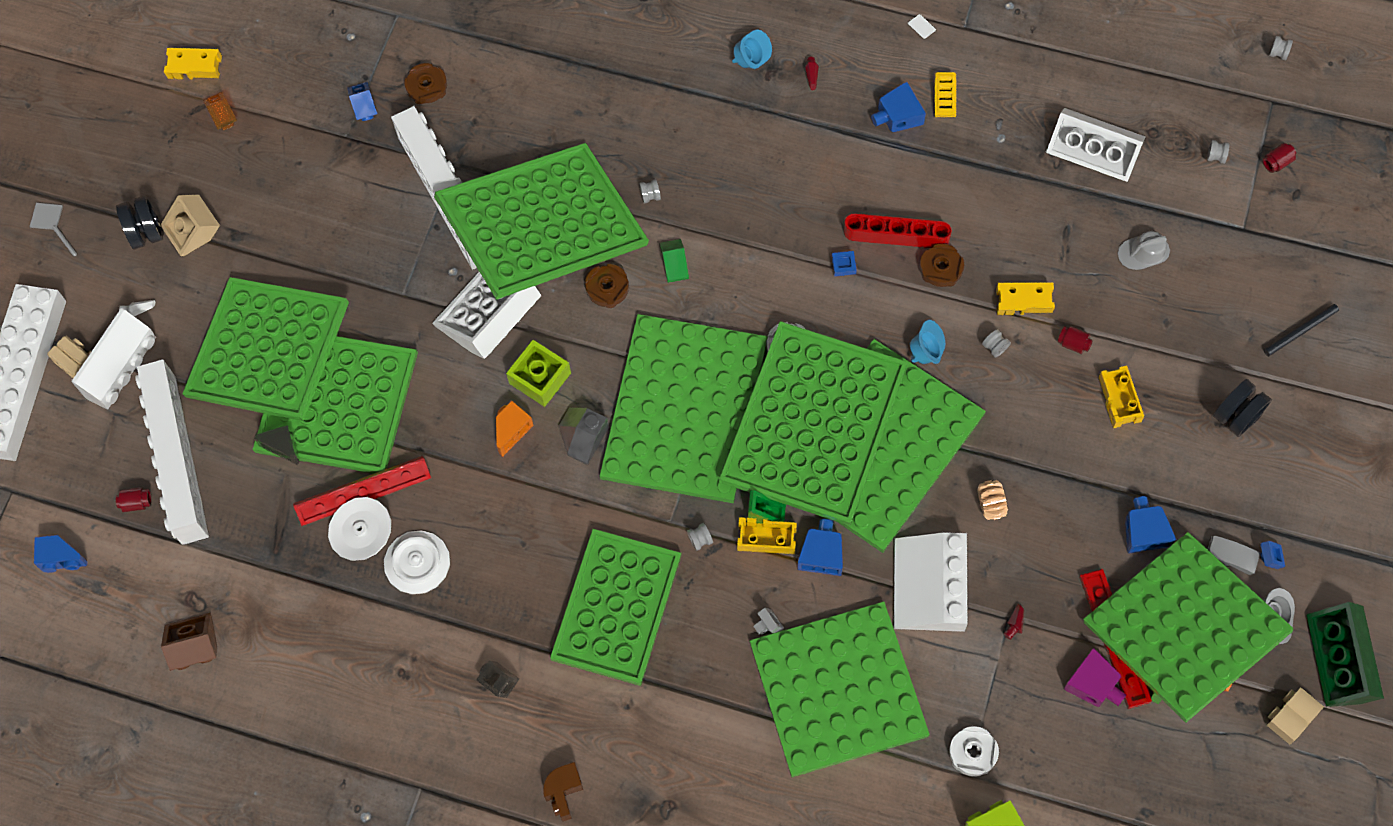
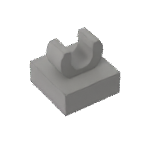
[754,608,784,635]

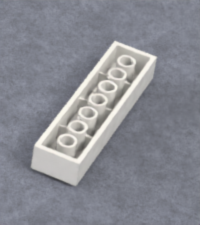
[391,106,477,270]
[0,284,66,461]
[135,360,209,545]

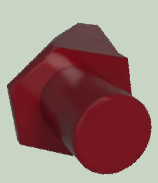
[805,57,819,90]
[1003,604,1024,640]

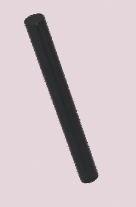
[1264,304,1339,357]

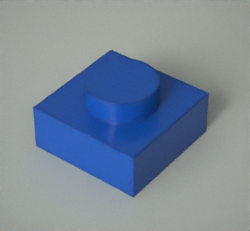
[832,251,857,276]
[1261,541,1285,569]

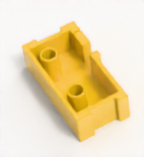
[164,48,222,79]
[996,283,1055,315]
[1098,366,1144,428]
[737,517,797,554]

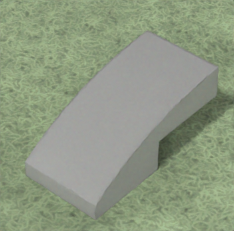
[1207,536,1260,575]

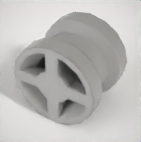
[1269,36,1293,61]
[1207,140,1229,164]
[639,179,661,204]
[982,329,1011,358]
[687,523,713,551]

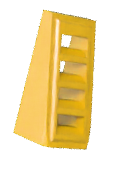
[934,72,956,117]

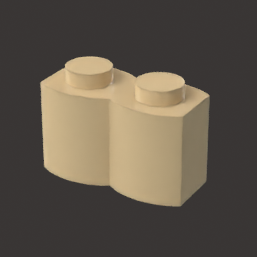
[1267,687,1324,745]

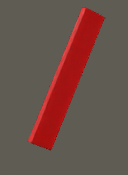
[293,456,431,526]
[1079,569,1152,709]

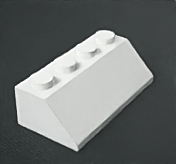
[1046,108,1145,182]
[71,308,156,410]

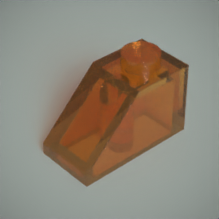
[203,91,237,130]

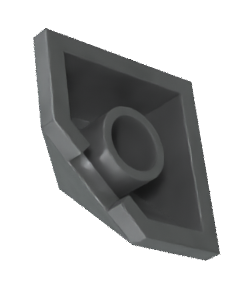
[559,407,609,465]

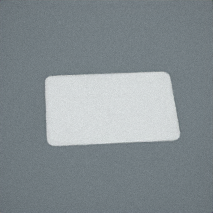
[908,14,936,39]

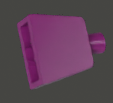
[1064,648,1126,707]

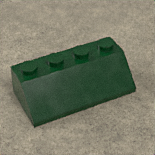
[1307,602,1384,707]

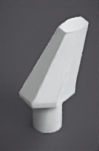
[119,300,156,316]

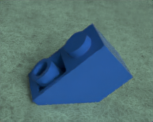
[34,535,88,573]

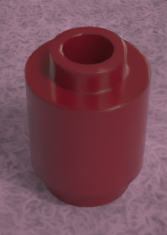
[1262,143,1296,173]
[1058,326,1093,355]
[115,487,152,512]

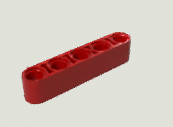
[844,214,952,248]

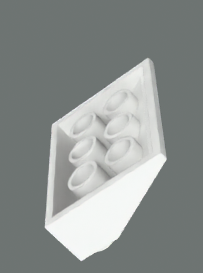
[433,272,541,359]
[894,533,967,632]

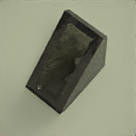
[254,425,300,465]

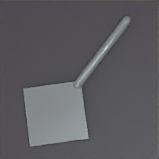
[30,203,77,256]

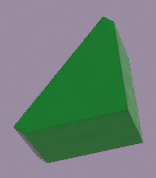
[660,239,689,283]
[748,490,786,524]

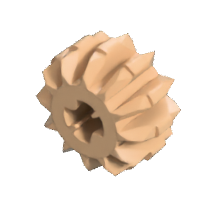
[978,480,1008,520]

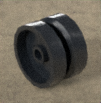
[116,195,163,250]
[1213,379,1272,437]

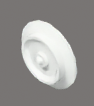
[328,497,391,561]
[384,530,450,595]

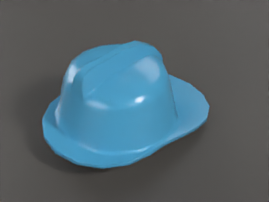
[732,30,772,69]
[910,320,946,364]

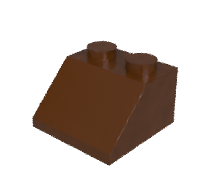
[161,613,217,671]

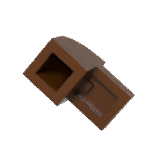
[543,762,583,822]

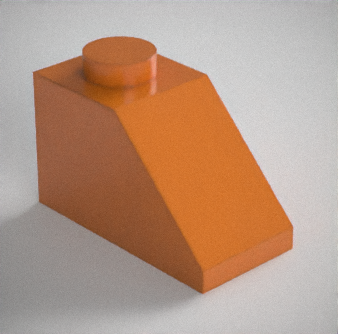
[496,401,534,457]

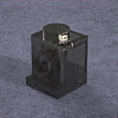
[476,660,520,698]

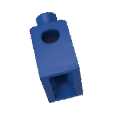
[871,82,926,132]
[1125,496,1176,553]
[798,519,843,576]

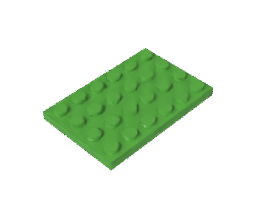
[550,529,682,686]

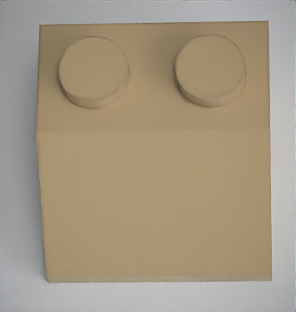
[160,195,220,256]

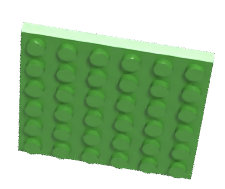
[182,277,349,421]
[253,336,418,474]
[1083,532,1293,723]
[750,602,930,778]

